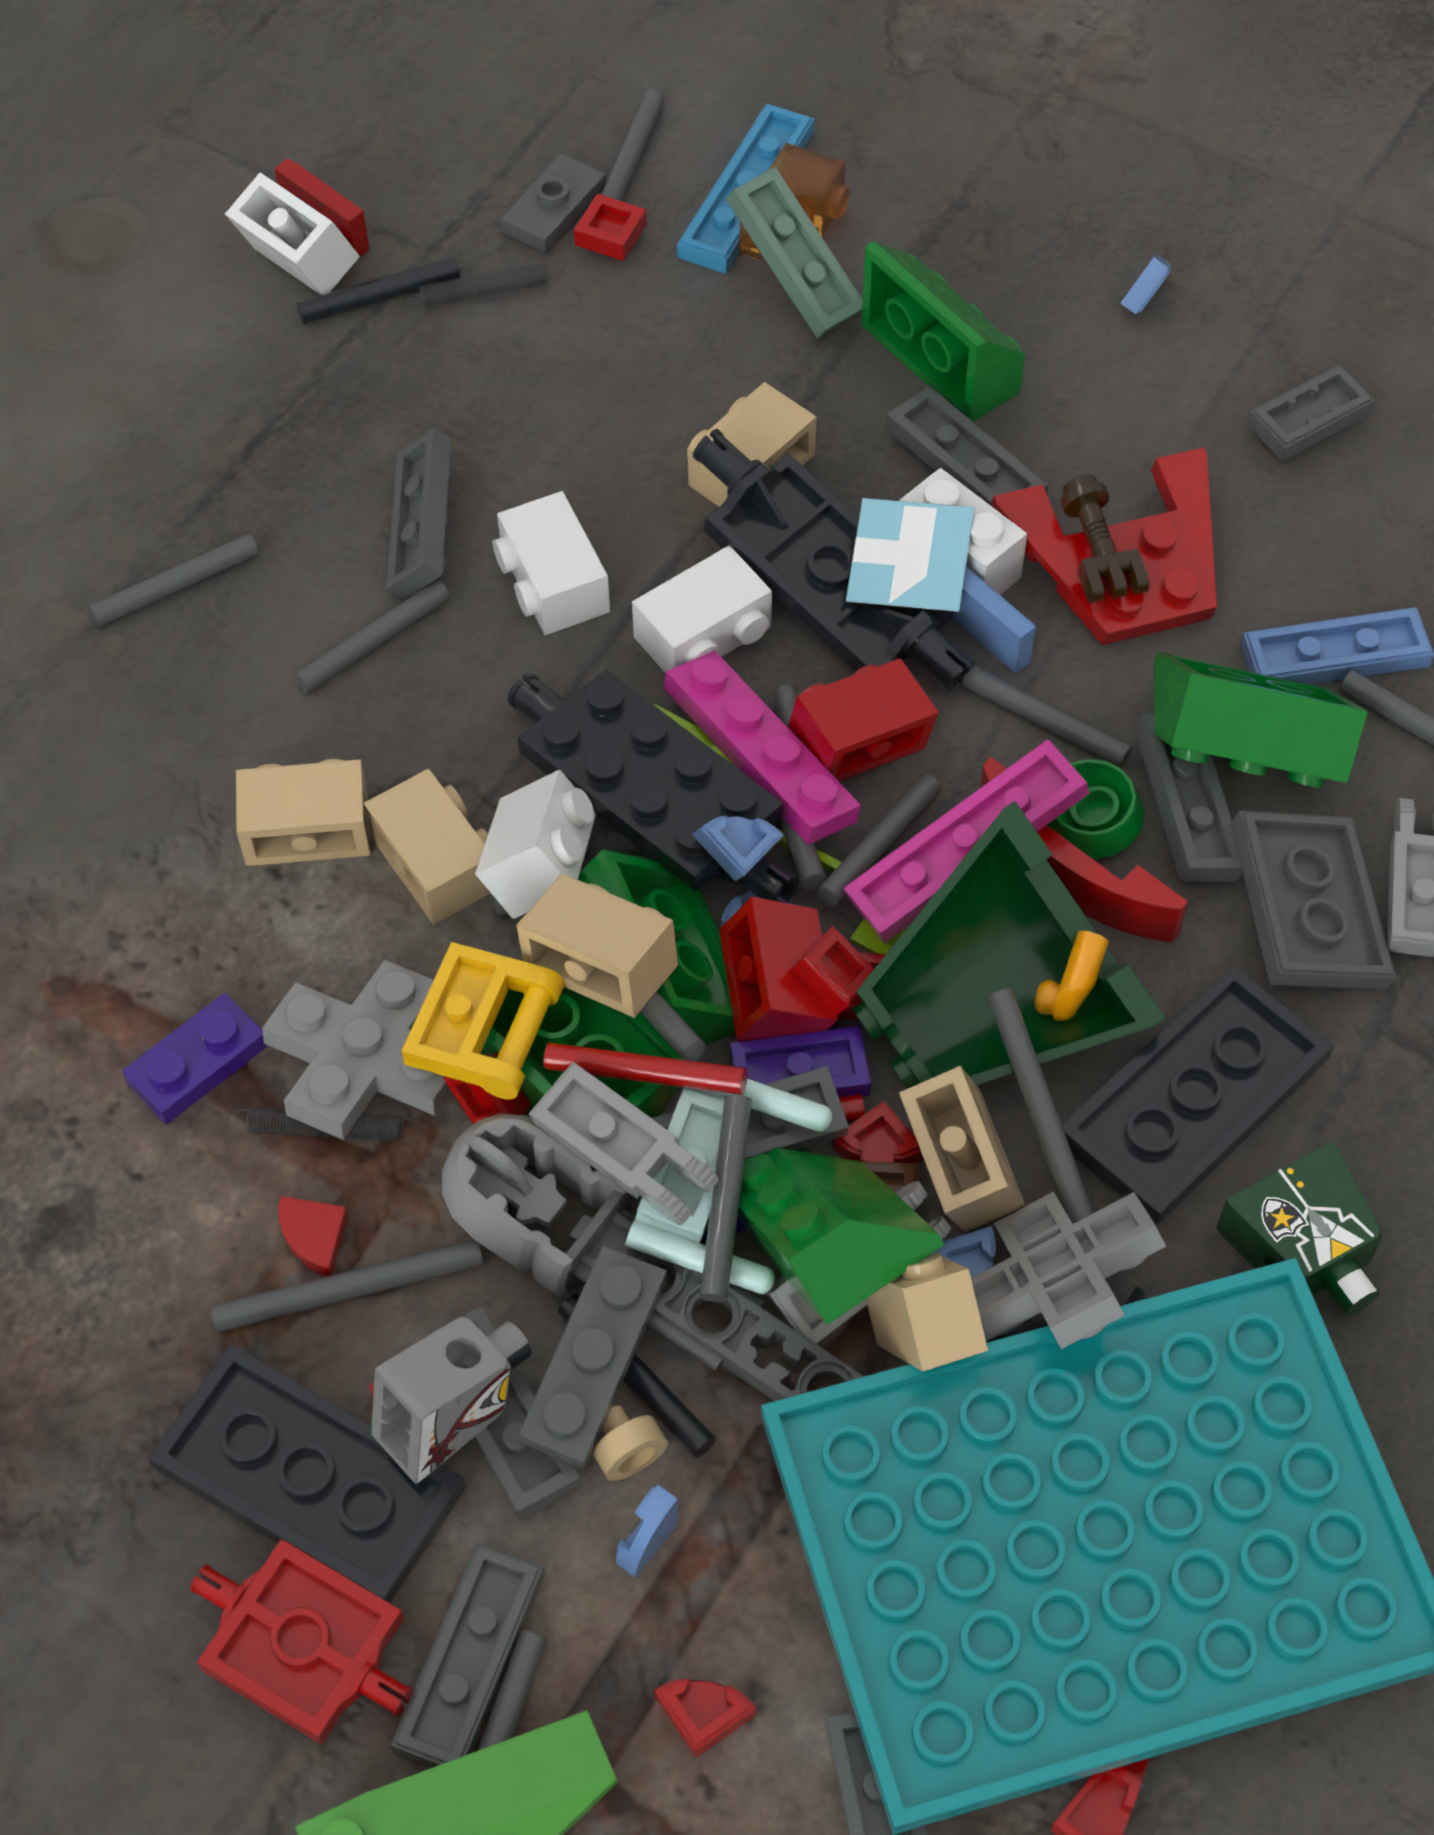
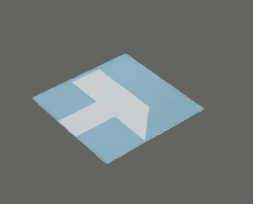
[846,498,975,612]

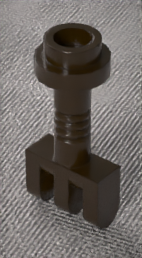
[1061,475,1149,603]

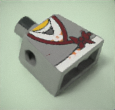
[371,1317,532,1484]

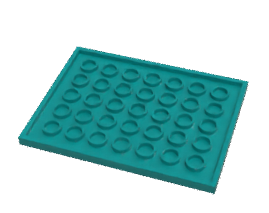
[761,1258,1434,1835]

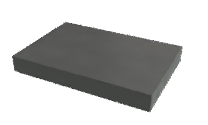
[1231,811,1396,990]

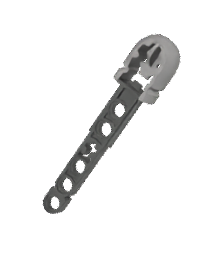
[442,1113,865,1401]

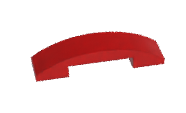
[980,757,1188,942]

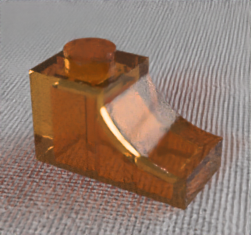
[740,143,850,260]

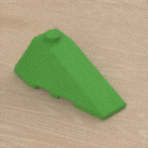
[295,1710,618,1835]

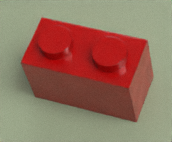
[787,658,939,781]
[719,897,837,1042]

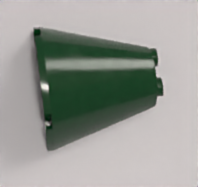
[852,801,1166,1089]

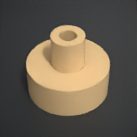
[593,1405,668,1481]

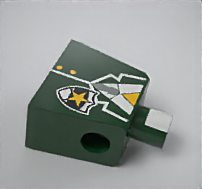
[1216,1141,1382,1316]

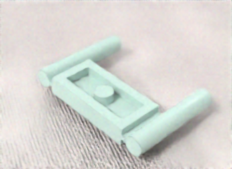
[625,1060,832,1294]

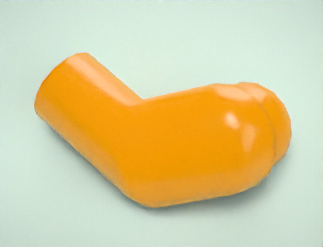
[1034,931,1109,1021]

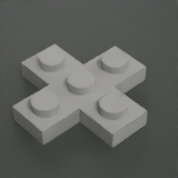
[262,960,451,1140]
[971,1191,1166,1349]

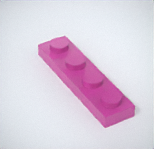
[663,651,861,845]
[843,739,1089,943]

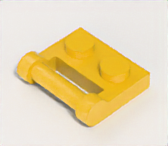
[401,942,565,1100]

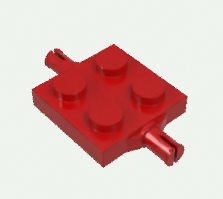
[190,1539,413,1745]

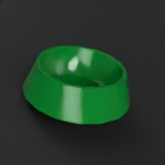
[1047,759,1145,860]

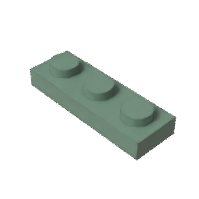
[726,167,862,339]

